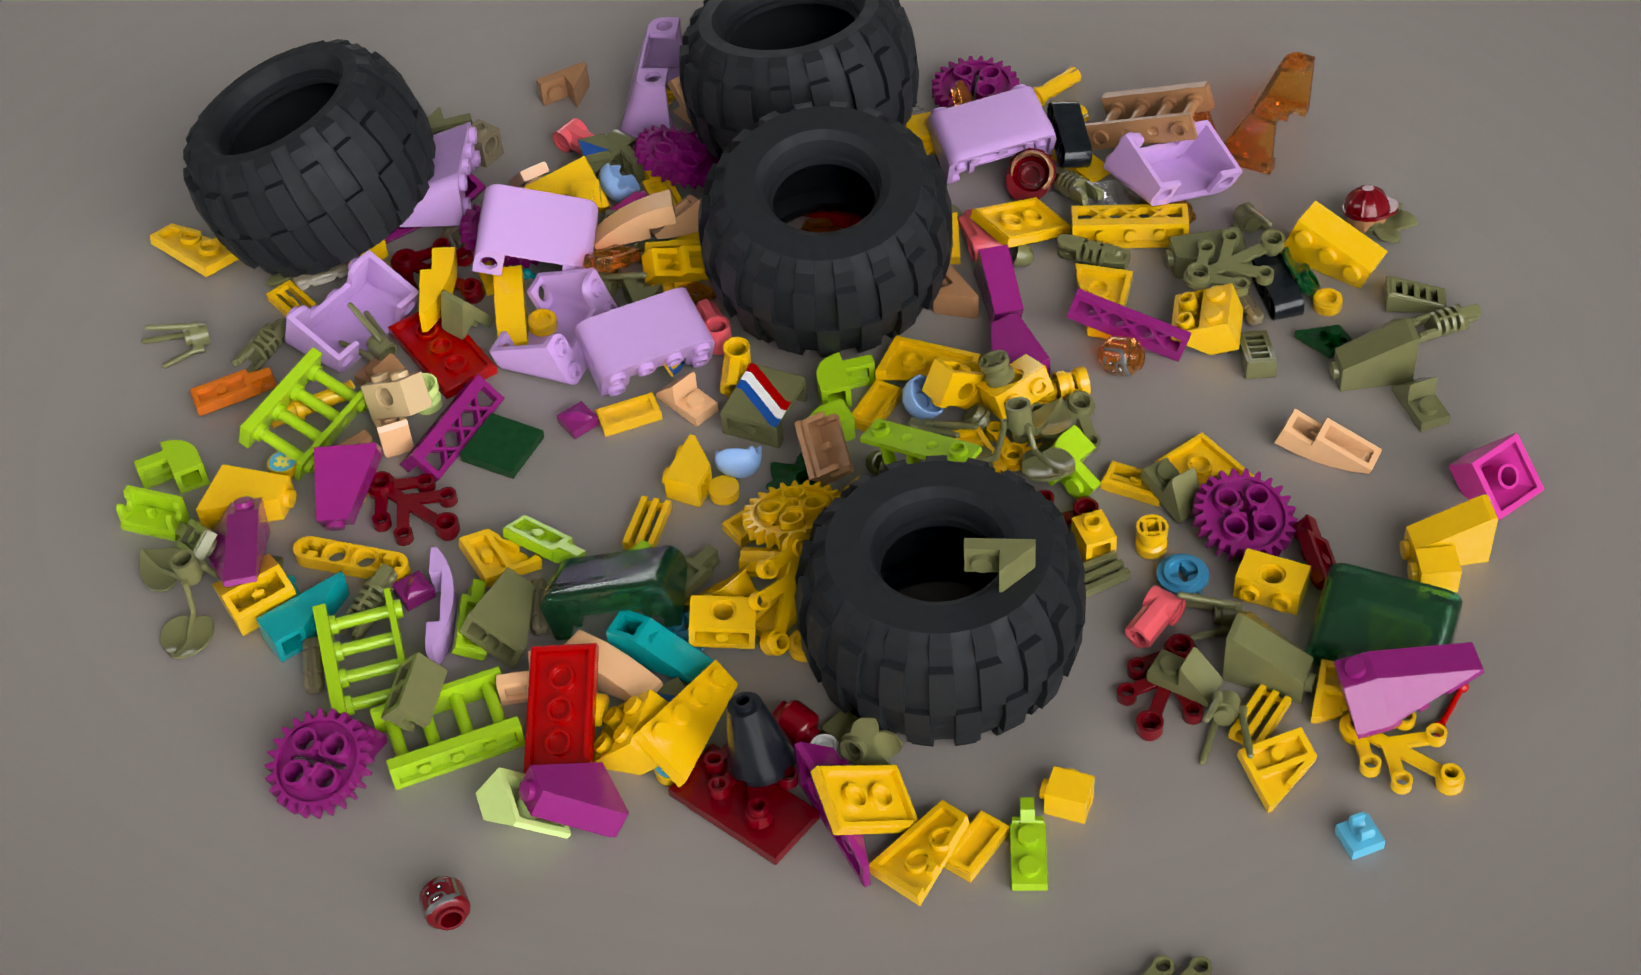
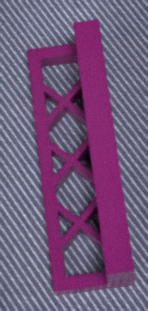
[1066,288,1191,362]
[400,374,505,482]

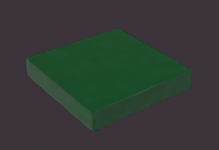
[460,413,545,479]

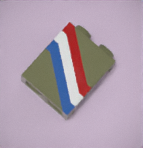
[720,363,808,448]

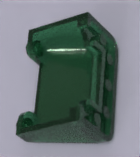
[540,545,688,641]
[1305,563,1463,666]

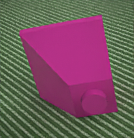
[1448,433,1545,520]

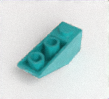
[256,571,350,663]
[606,608,713,684]

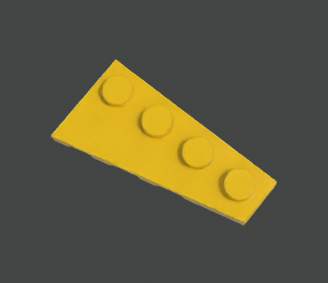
[632,660,738,787]

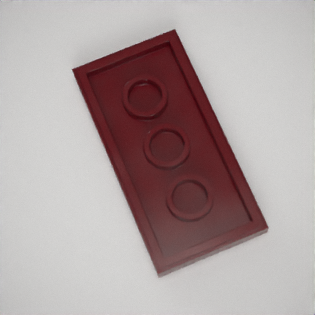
[668,743,820,866]

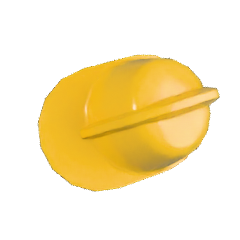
[685,563,757,605]

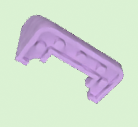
[926,84,1057,184]

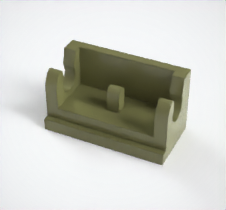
[381,652,448,732]

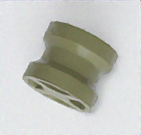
[978,350,1015,388]

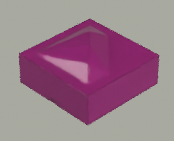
[556,401,600,439]
[392,570,436,612]

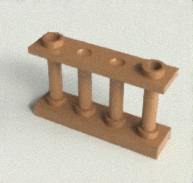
[1085,81,1215,150]

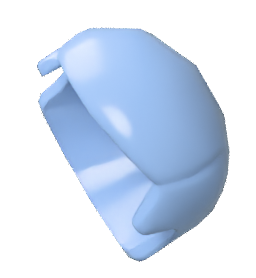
[598,163,641,202]
[902,374,946,420]
[714,446,762,479]

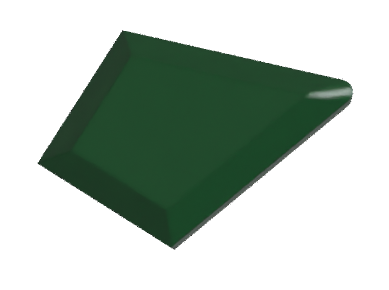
[1294,325,1353,358]

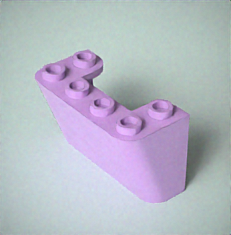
[620,17,682,137]
[1103,120,1243,206]
[399,122,481,227]
[472,184,599,276]
[285,250,419,373]
[489,268,618,385]
[575,287,715,397]

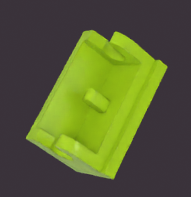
[116,485,190,542]

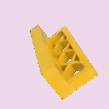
[1071,204,1189,248]

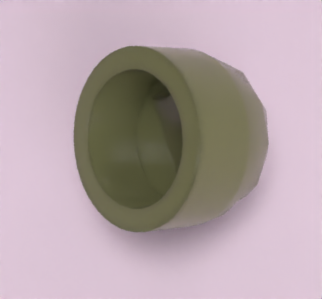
[1011,244,1034,267]
[866,450,885,475]

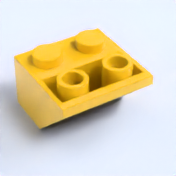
[1170,283,1244,355]
[212,553,297,636]
[593,689,669,775]

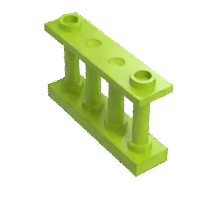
[238,347,369,481]
[860,418,982,465]
[312,588,407,716]
[369,666,525,790]

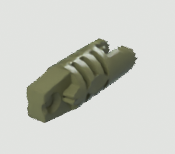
[1052,166,1104,206]
[1057,233,1131,270]
[1412,304,1482,343]
[231,317,286,372]
[339,564,398,641]

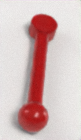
[1433,683,1469,736]

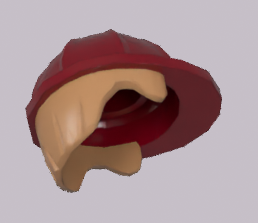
[1006,148,1056,201]
[1341,185,1399,233]

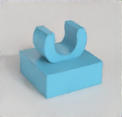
[1335,811,1385,860]

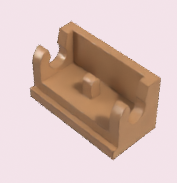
[794,412,854,485]

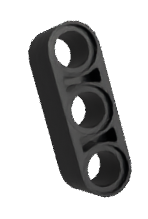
[1047,101,1092,168]
[1251,252,1304,321]

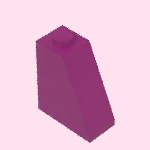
[974,244,1024,322]
[991,313,1050,377]
[314,443,383,531]
[518,762,629,837]

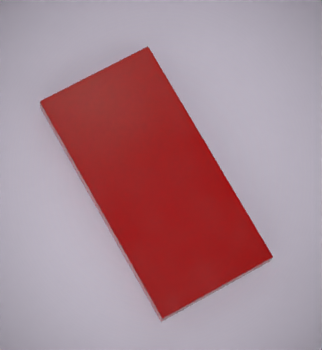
[388,312,498,399]
[523,643,599,774]

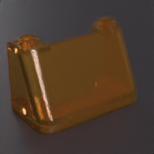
[1223,52,1315,175]

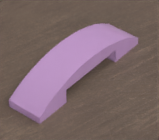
[425,547,458,665]

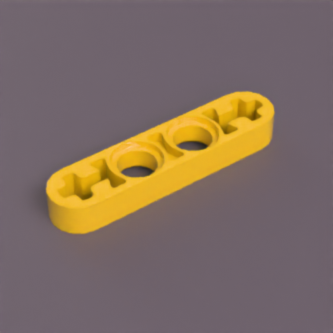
[293,536,411,583]

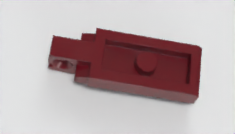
[1293,514,1345,597]

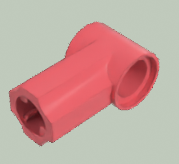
[553,118,595,155]
[958,209,1001,262]
[696,299,732,355]
[1125,585,1186,649]

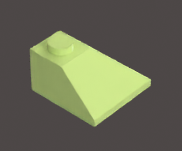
[475,767,571,839]

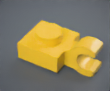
[571,179,603,210]

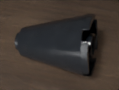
[727,692,796,788]

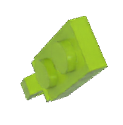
[503,515,586,572]
[452,578,488,661]
[1010,797,1048,891]

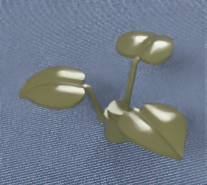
[976,397,1075,482]
[139,547,285,659]

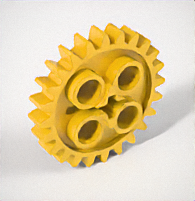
[742,480,840,550]

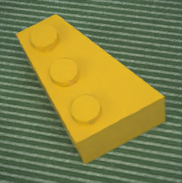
[1281,200,1388,289]

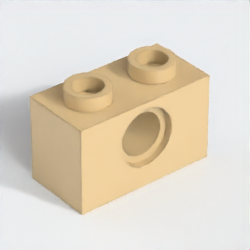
[361,369,433,420]

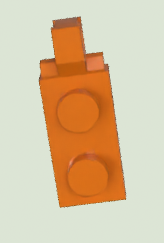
[189,367,277,417]

